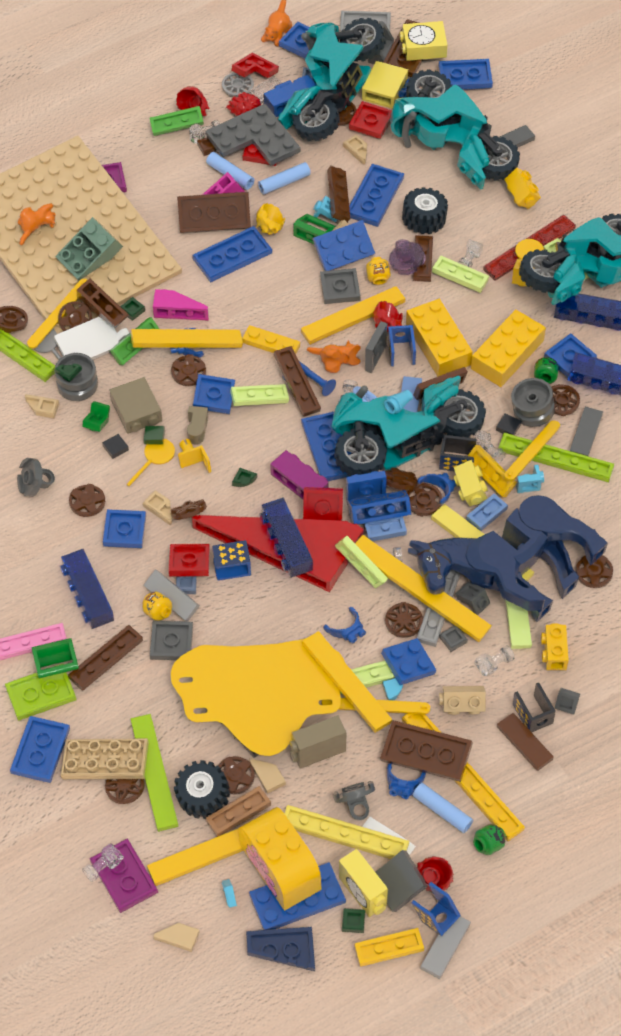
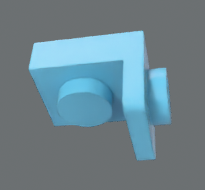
[313,196,337,222]
[516,465,544,493]

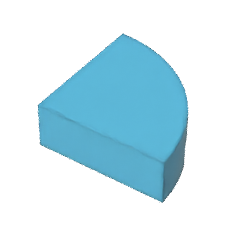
[383,678,403,701]
[221,879,237,908]

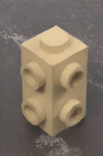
[439,686,486,715]

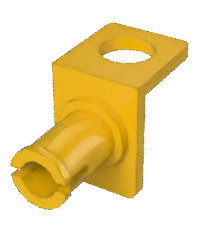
[178,439,211,473]

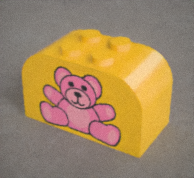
[238,807,322,911]

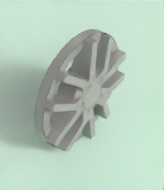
[222,72,254,97]

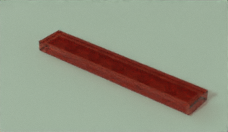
[483,214,576,281]

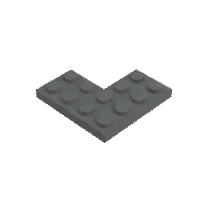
[205,104,301,166]

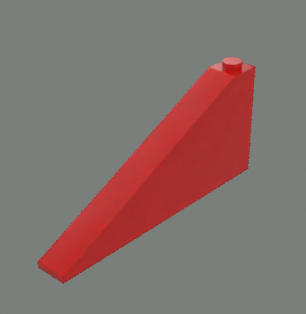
[192,515,364,592]

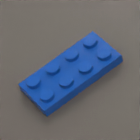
[249,862,346,930]

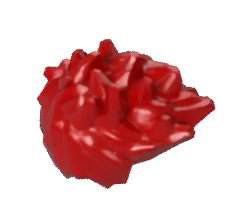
[176,86,210,117]
[226,92,261,116]
[373,301,403,332]
[417,856,454,892]

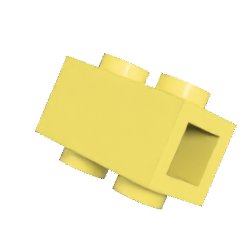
[453,460,488,507]

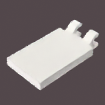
[54,317,129,360]

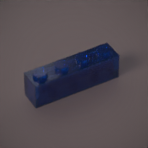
[554,293,621,331]
[567,352,621,395]
[259,497,313,578]
[60,549,114,629]

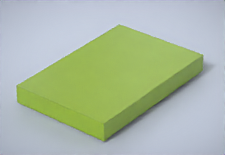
[5,664,77,721]

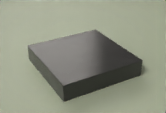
[320,268,361,304]
[365,321,387,373]
[150,620,193,660]
[375,850,428,912]

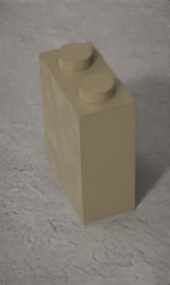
[109,377,162,434]
[289,715,347,769]

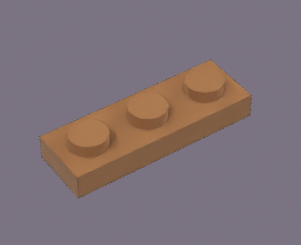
[206,786,271,837]

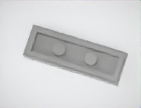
[144,569,200,621]
[420,916,471,979]

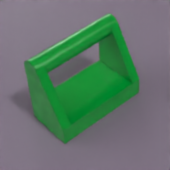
[293,214,336,244]
[31,638,79,679]

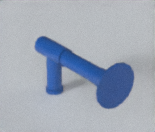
[282,361,336,396]

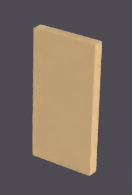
[61,738,149,779]

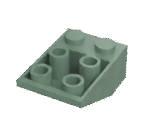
[55,217,123,280]

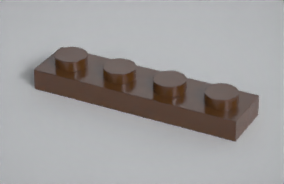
[327,165,351,223]
[274,346,321,417]
[68,625,143,691]

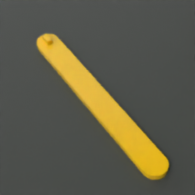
[27,279,87,349]
[504,420,560,481]
[322,698,430,714]

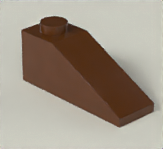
[77,278,129,328]

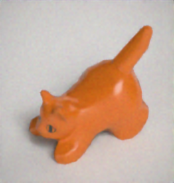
[261,0,292,47]
[18,203,56,245]
[307,340,361,373]

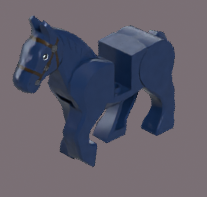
[408,495,608,622]

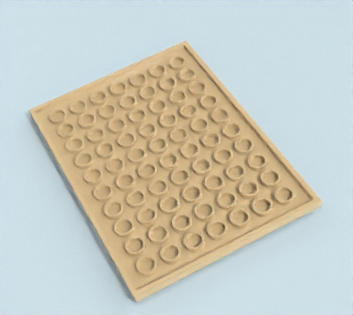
[0,135,182,334]

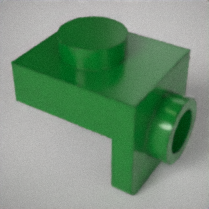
[82,401,110,432]

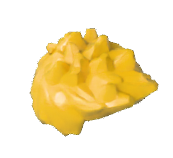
[256,203,285,235]

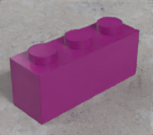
[270,450,329,499]

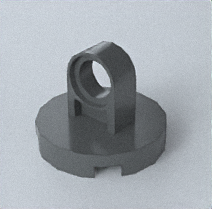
[17,458,55,497]
[333,781,376,820]

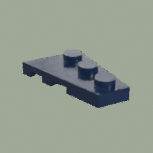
[246,927,315,972]

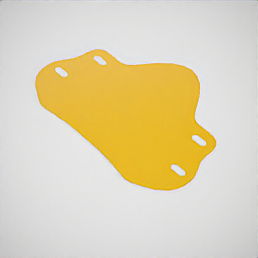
[171,638,345,756]

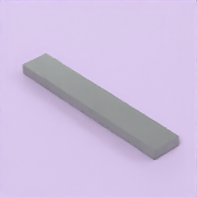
[417,569,461,647]

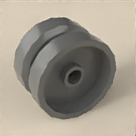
[54,353,98,401]
[511,378,555,427]

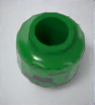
[534,357,559,384]
[473,824,506,855]

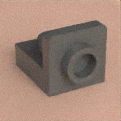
[455,582,490,615]

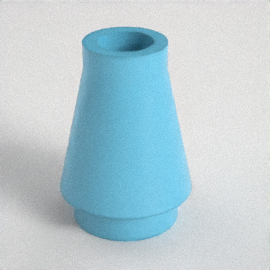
[384,390,413,414]

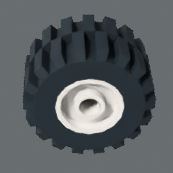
[402,187,448,234]
[174,760,230,819]

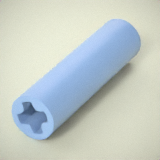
[206,152,255,190]
[258,162,311,195]
[413,783,473,833]

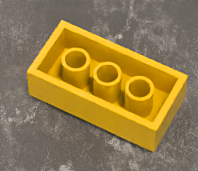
[406,298,473,377]
[471,309,546,387]

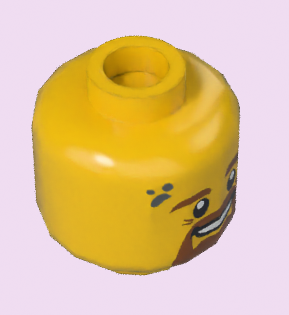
[366,257,391,285]
[142,591,172,621]

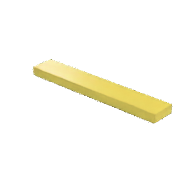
[431,504,534,581]
[284,805,409,859]

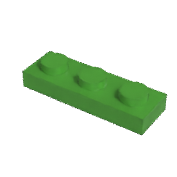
[149,106,204,136]
[109,317,159,365]

